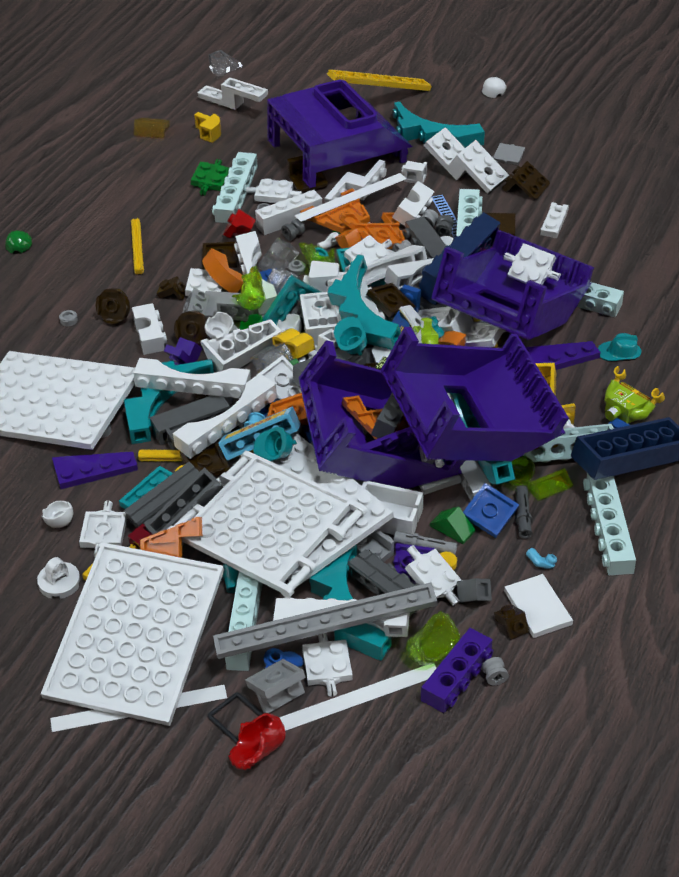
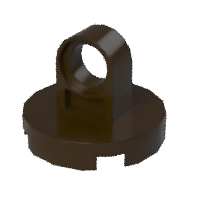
[95,288,130,324]
[174,310,209,345]

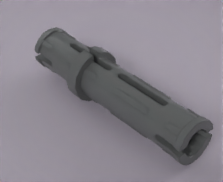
[515,486,532,539]

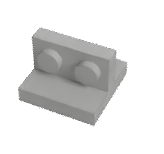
[245,659,306,713]

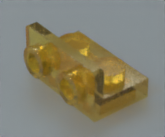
[134,118,170,138]

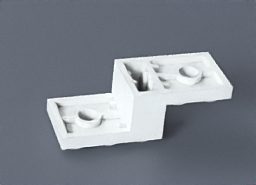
[424,127,509,194]
[300,292,342,359]
[418,307,504,348]

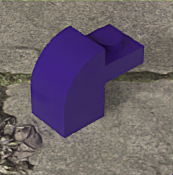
[164,337,202,365]

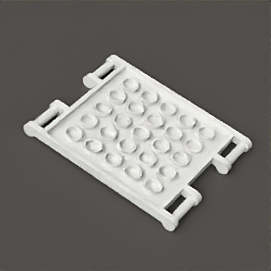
[168,451,367,598]

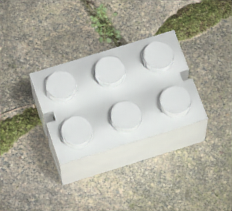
[362,481,423,535]

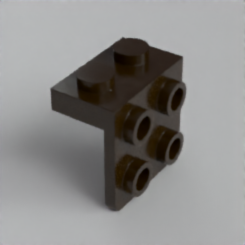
[287,156,328,192]
[503,161,550,200]

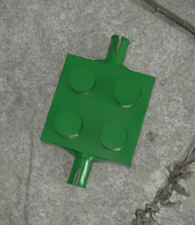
[191,159,229,196]

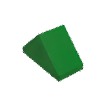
[430,506,475,544]

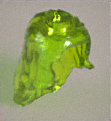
[299,242,335,269]
[232,266,266,311]
[406,611,460,666]

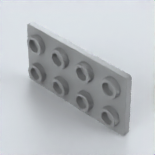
[205,291,266,321]

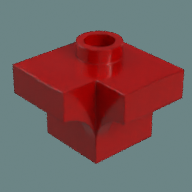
[223,209,256,238]

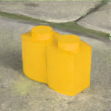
[272,328,315,359]

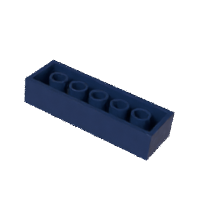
[418,212,501,305]
[570,417,679,480]

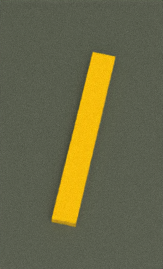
[327,70,432,91]

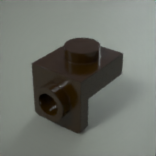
[156,277,186,300]
[494,605,529,639]

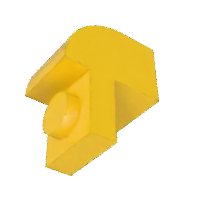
[194,112,221,143]

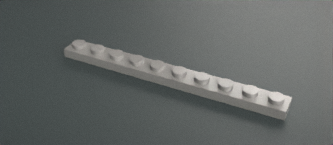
[213,582,438,659]

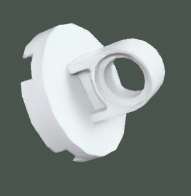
[37,557,80,599]

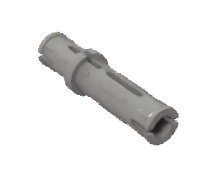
[393,531,457,555]

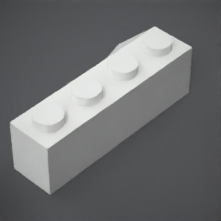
[255,190,322,235]
[201,319,282,372]

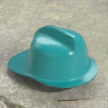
[334,317,367,356]
[598,333,641,361]
[253,426,297,461]

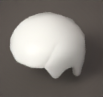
[482,77,506,98]
[205,312,234,339]
[277,314,302,333]
[42,501,73,528]

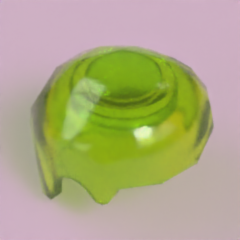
[507,455,535,487]

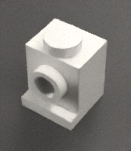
[402,161,427,184]

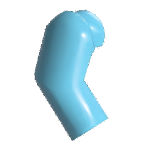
[526,548,557,569]

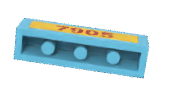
[218,406,301,460]

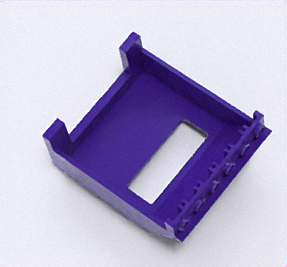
[267,80,413,188]
[431,230,594,340]
[381,327,569,461]
[298,340,466,489]

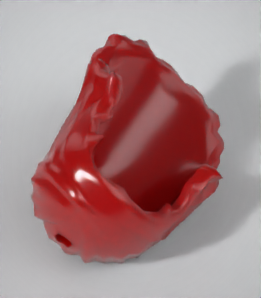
[229,713,286,770]

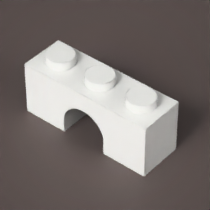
[392,181,434,226]
[132,303,167,355]

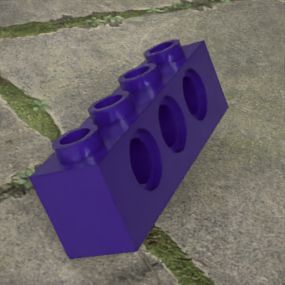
[421,628,494,713]

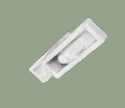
[197,77,268,110]
[325,160,387,212]

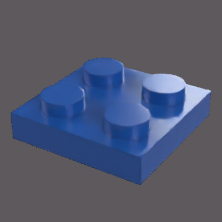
[463,483,519,538]

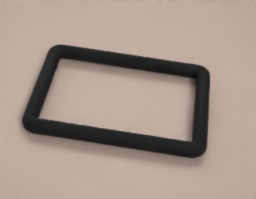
[208,692,263,744]

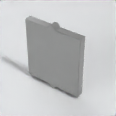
[493,143,525,165]

